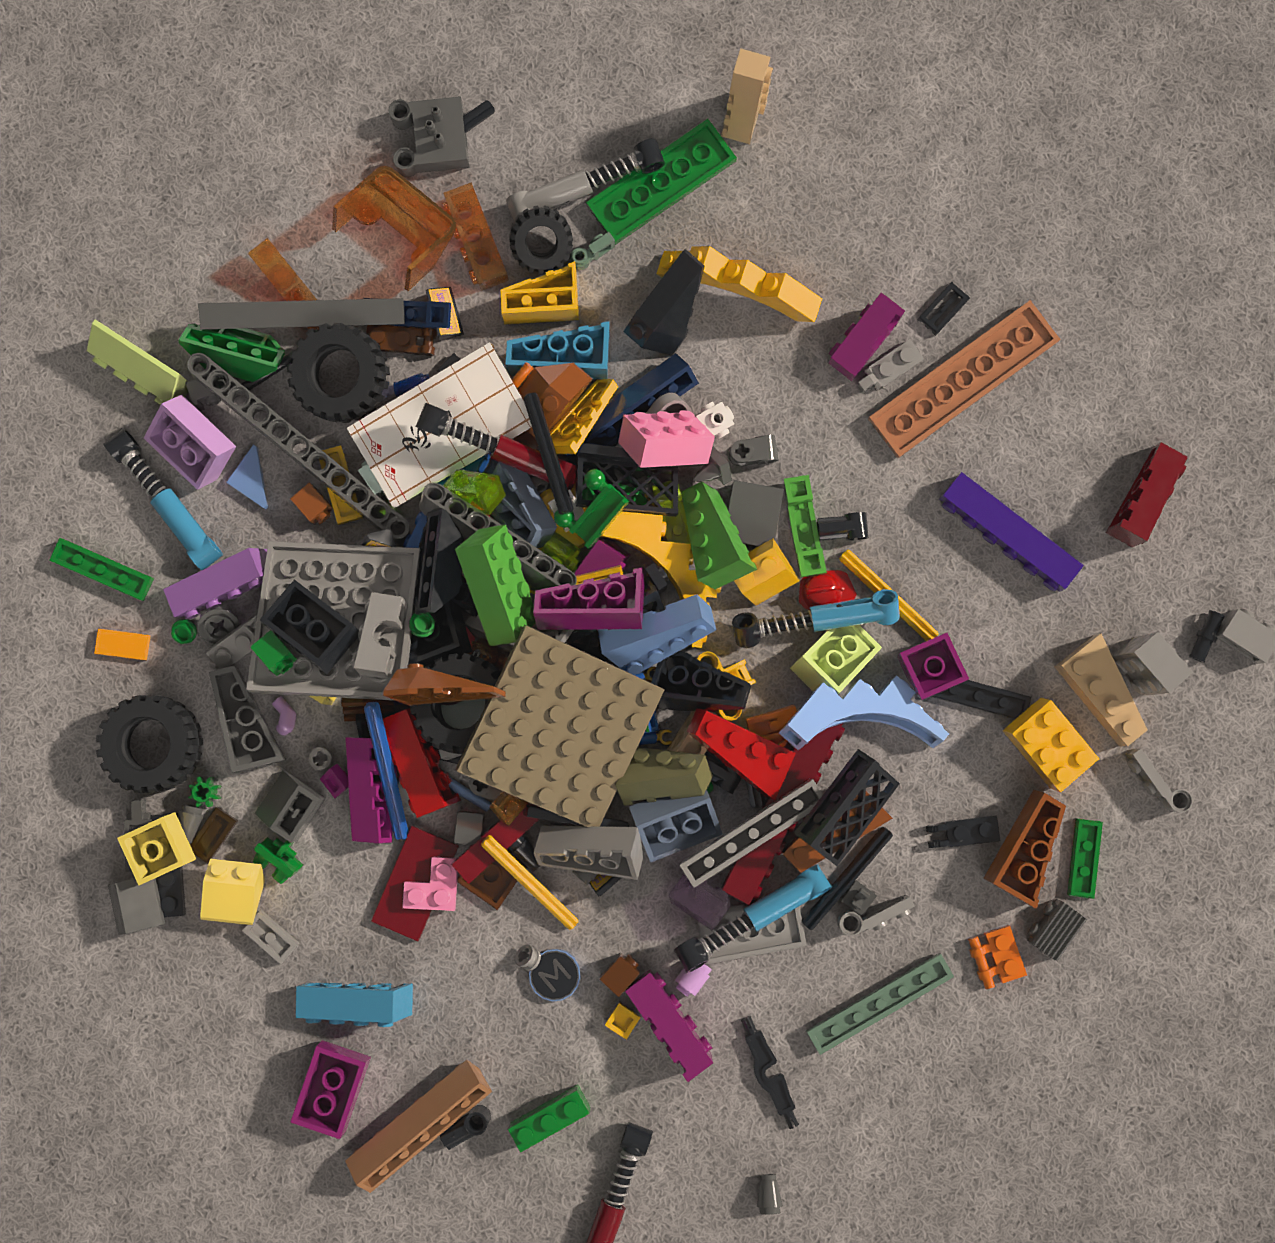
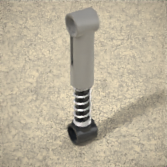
[506,138,665,222]

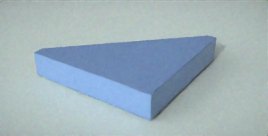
[226,445,268,509]

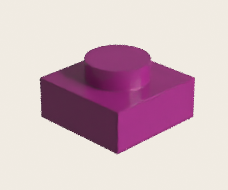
[320,764,349,799]

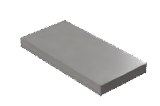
[696,902,807,965]

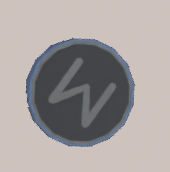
[529,949,580,1002]

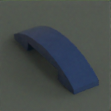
[363,298,451,329]

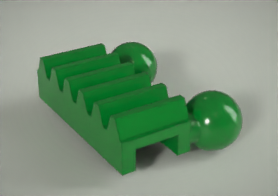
[554,469,629,548]

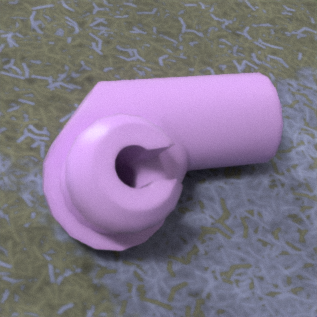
[272,696,296,736]

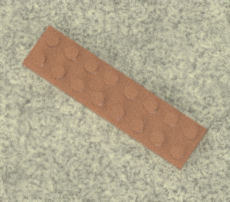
[868,300,1061,458]

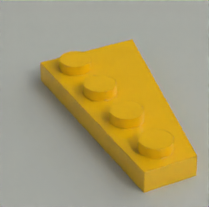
[537,379,618,454]

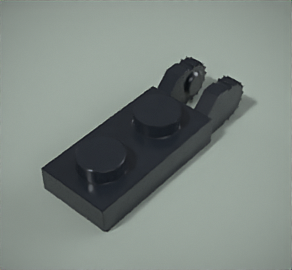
[926,815,1001,848]

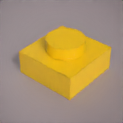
[605,1002,641,1040]

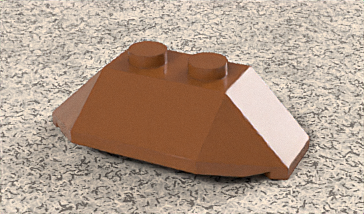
[513,362,593,451]

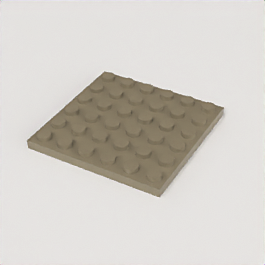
[455,624,664,827]

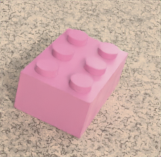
[618,410,715,467]

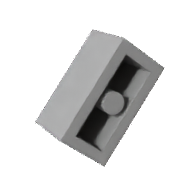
[1216,608,1275,664]

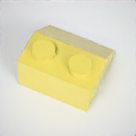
[200,859,265,925]

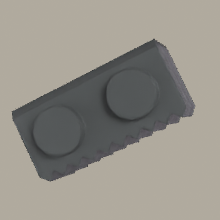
[1027,899,1087,962]

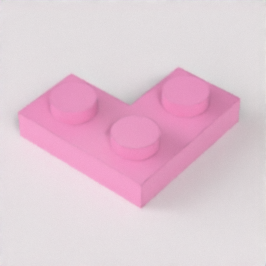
[403,857,458,911]

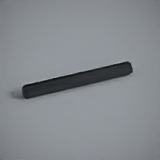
[523,393,574,515]
[802,827,893,930]

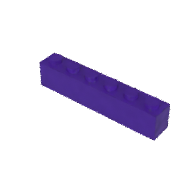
[939,472,1084,592]

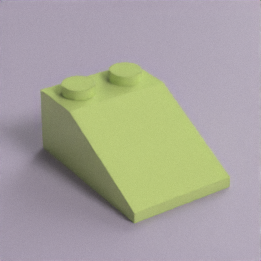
[790,625,882,694]

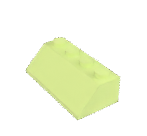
[87,320,189,405]

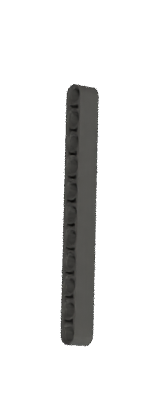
[187,353,410,543]

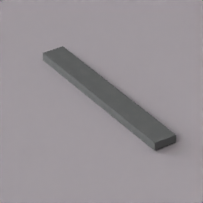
[198,298,405,329]

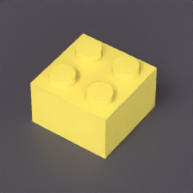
[117,813,196,886]

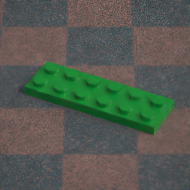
[586,119,737,245]

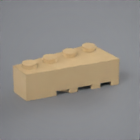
[721,48,773,144]
[1054,633,1147,746]

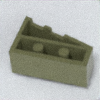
[615,747,713,806]

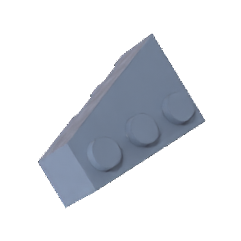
[479,462,557,548]

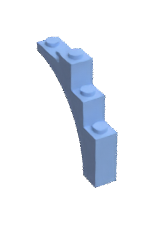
[779,675,949,750]

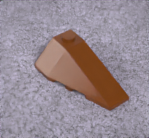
[383,664,506,705]

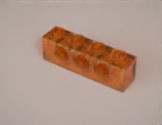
[442,182,509,291]

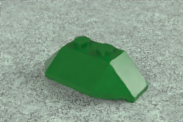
[178,323,285,382]

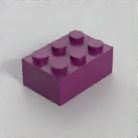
[290,1040,371,1139]

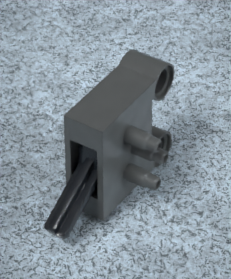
[388,96,495,178]

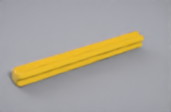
[839,550,939,641]
[481,835,578,930]

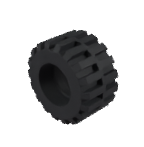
[509,206,573,274]

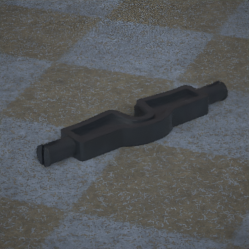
[741,1016,799,1129]

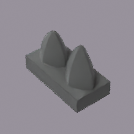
[685,446,732,485]

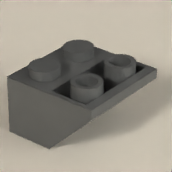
[255,770,326,843]

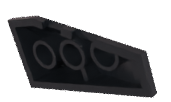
[623,249,705,356]
[651,651,751,711]

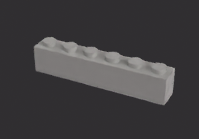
[679,779,823,888]

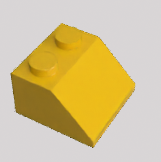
[734,538,800,606]

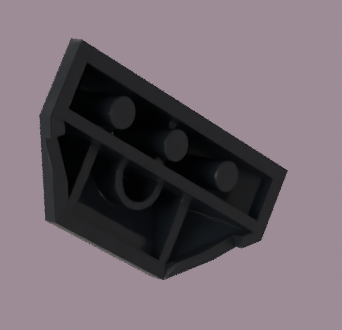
[414,509,465,615]

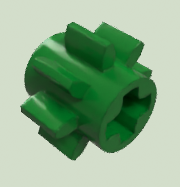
[188,777,222,807]

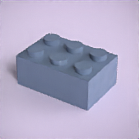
[629,790,723,862]

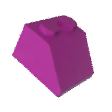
[897,633,969,700]

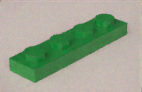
[49,538,154,601]

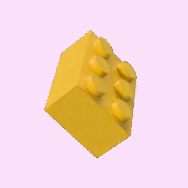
[1002,698,1099,793]

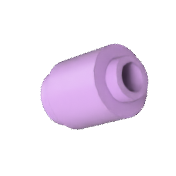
[675,964,712,997]

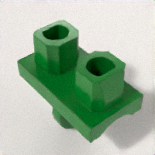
[252,837,304,884]

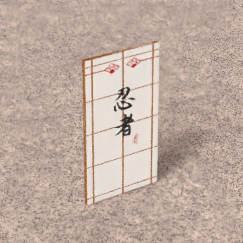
[347,342,532,508]

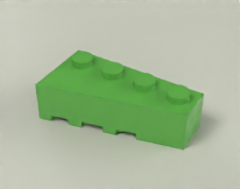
[681,482,758,589]

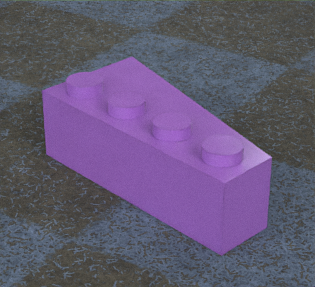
[163,548,267,620]

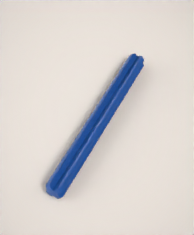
[364,702,409,840]

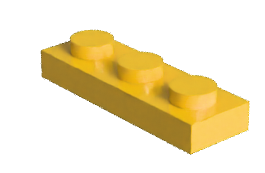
[319,445,363,525]

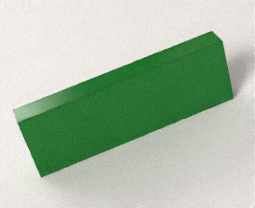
[1067,818,1103,899]

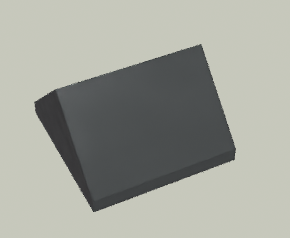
[108,878,165,935]

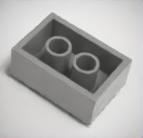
[1112,632,1193,695]

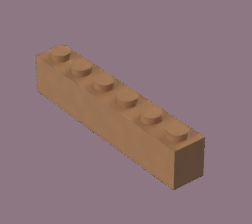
[345,1060,492,1193]

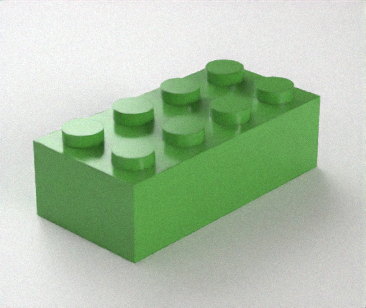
[455,524,536,646]

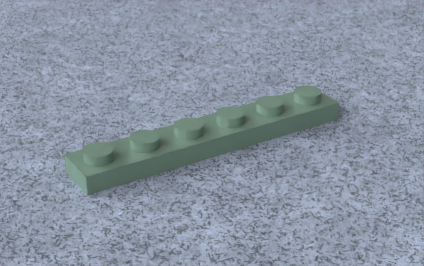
[806,953,954,1055]

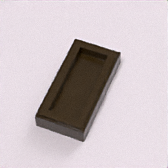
[190,807,238,864]

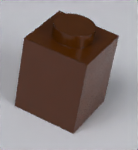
[599,953,640,997]

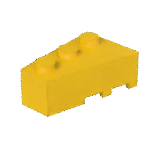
[501,261,579,325]

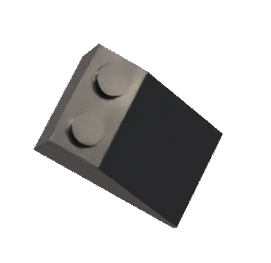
[408,600,472,666]

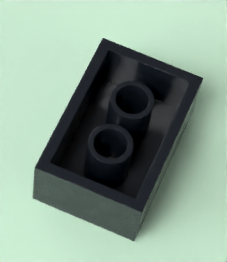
[260,579,359,674]

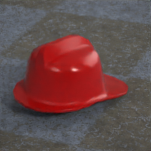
[798,570,857,610]

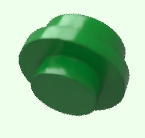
[409,614,435,638]
[171,619,197,644]

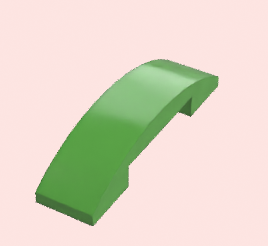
[784,475,827,577]

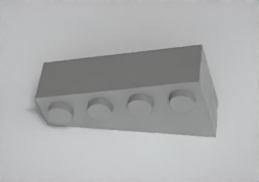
[534,825,644,880]

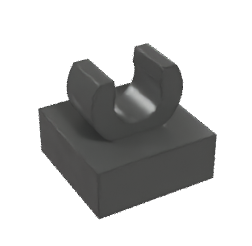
[840,880,877,916]

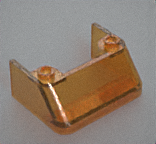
[332,166,456,291]

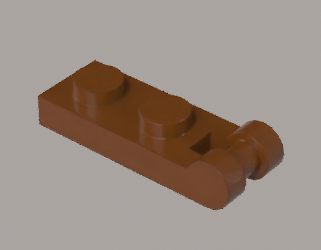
[366,325,437,356]

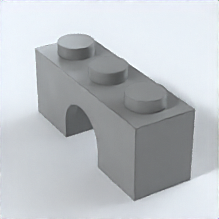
[352,592,408,680]

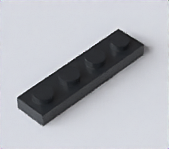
[151,813,186,917]

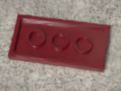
[371,826,460,941]

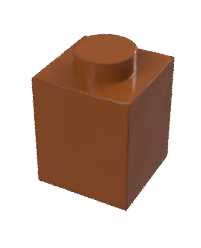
[290,482,333,525]

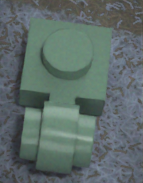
[570,232,615,270]

